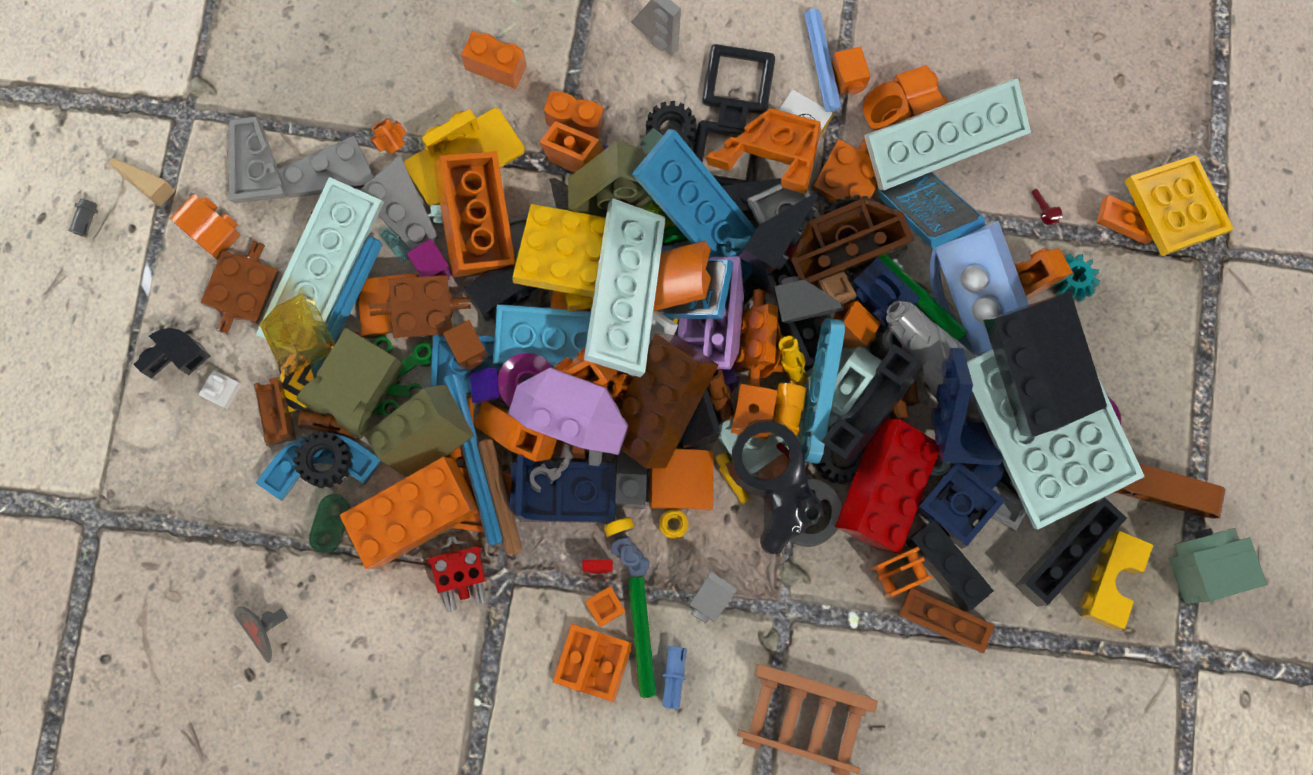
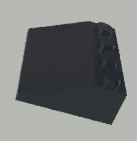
[983,291,1107,437]

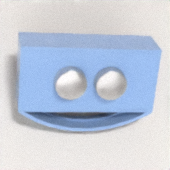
[930,221,1029,354]

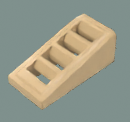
[110,158,175,206]

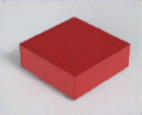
[582,560,613,574]

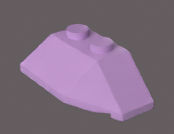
[677,256,744,369]
[508,368,628,455]

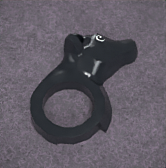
[725,419,823,554]

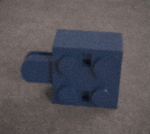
[848,257,920,334]
[917,463,1006,549]

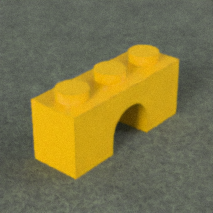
[1080,531,1153,630]

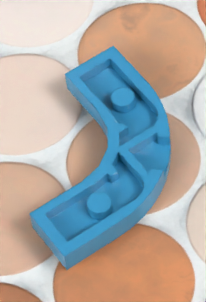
[256,433,382,501]

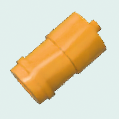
[770,380,807,438]

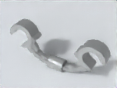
[529,442,573,492]

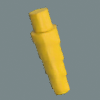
[715,452,751,505]

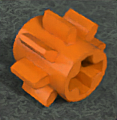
[370,118,407,154]
[602,371,633,404]

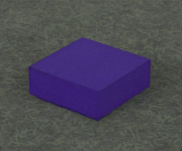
[470,368,499,403]

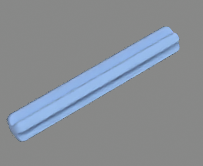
[804,8,841,112]

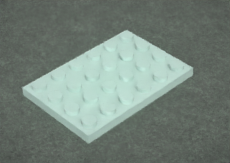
[967,349,1145,530]

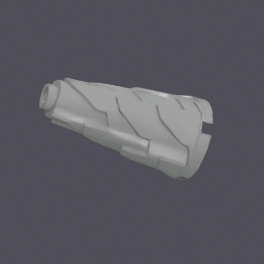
[886,301,977,398]

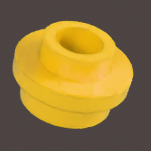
[659,509,689,539]

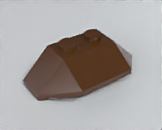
[791,198,914,284]

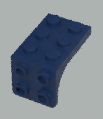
[931,348,1002,465]
[510,455,616,523]

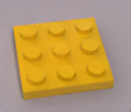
[1124,155,1234,256]
[513,204,606,298]

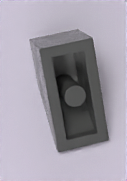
[774,276,844,324]
[615,450,647,509]

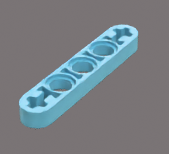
[800,318,845,463]

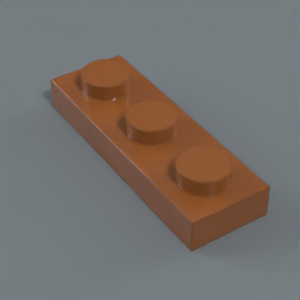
[898,588,995,653]

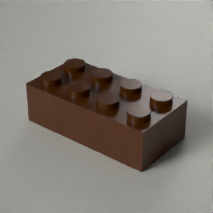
[618,333,719,468]

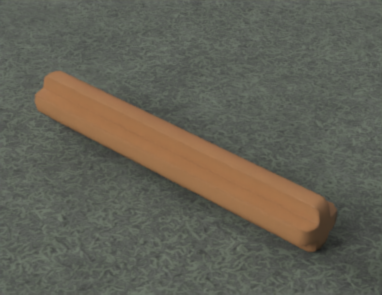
[477,439,522,555]

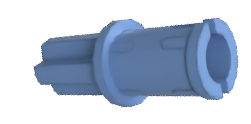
[662,646,687,709]

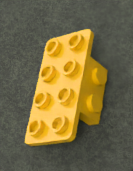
[404,108,525,207]

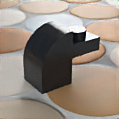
[133,328,211,379]

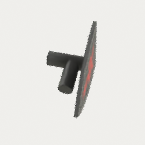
[234,606,288,663]

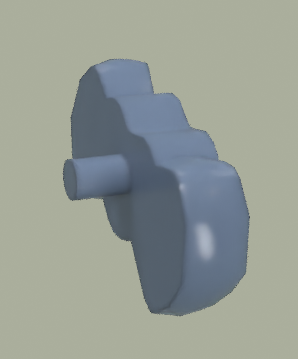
[611,536,650,577]

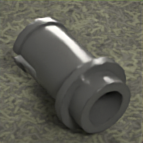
[68,199,98,237]

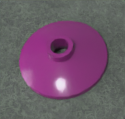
[498,353,553,406]

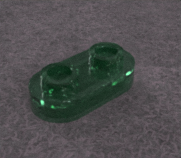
[309,494,351,554]

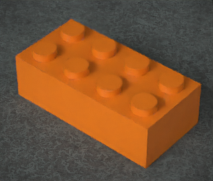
[434,151,516,278]
[339,457,479,569]

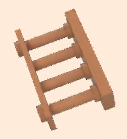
[737,664,878,775]

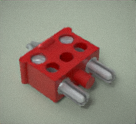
[427,536,487,612]

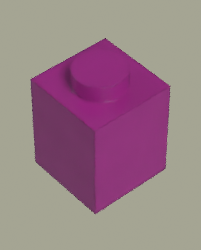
[407,239,452,280]

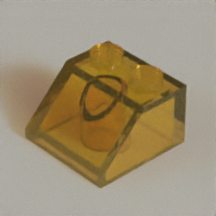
[259,293,335,377]

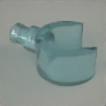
[382,230,411,263]

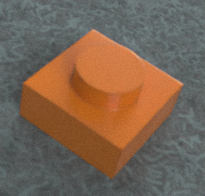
[585,586,626,628]

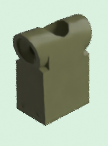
[297,328,405,439]

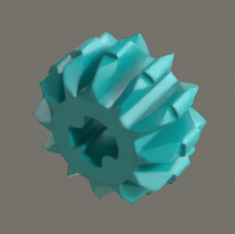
[1051,254,1100,302]

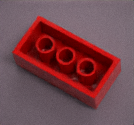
[835,418,939,554]

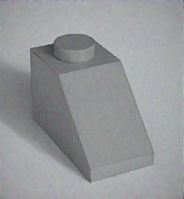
[689,572,737,624]

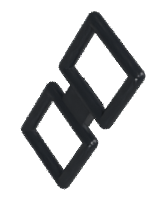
[693,44,775,186]

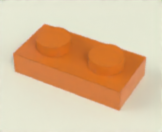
[1097,195,1153,245]

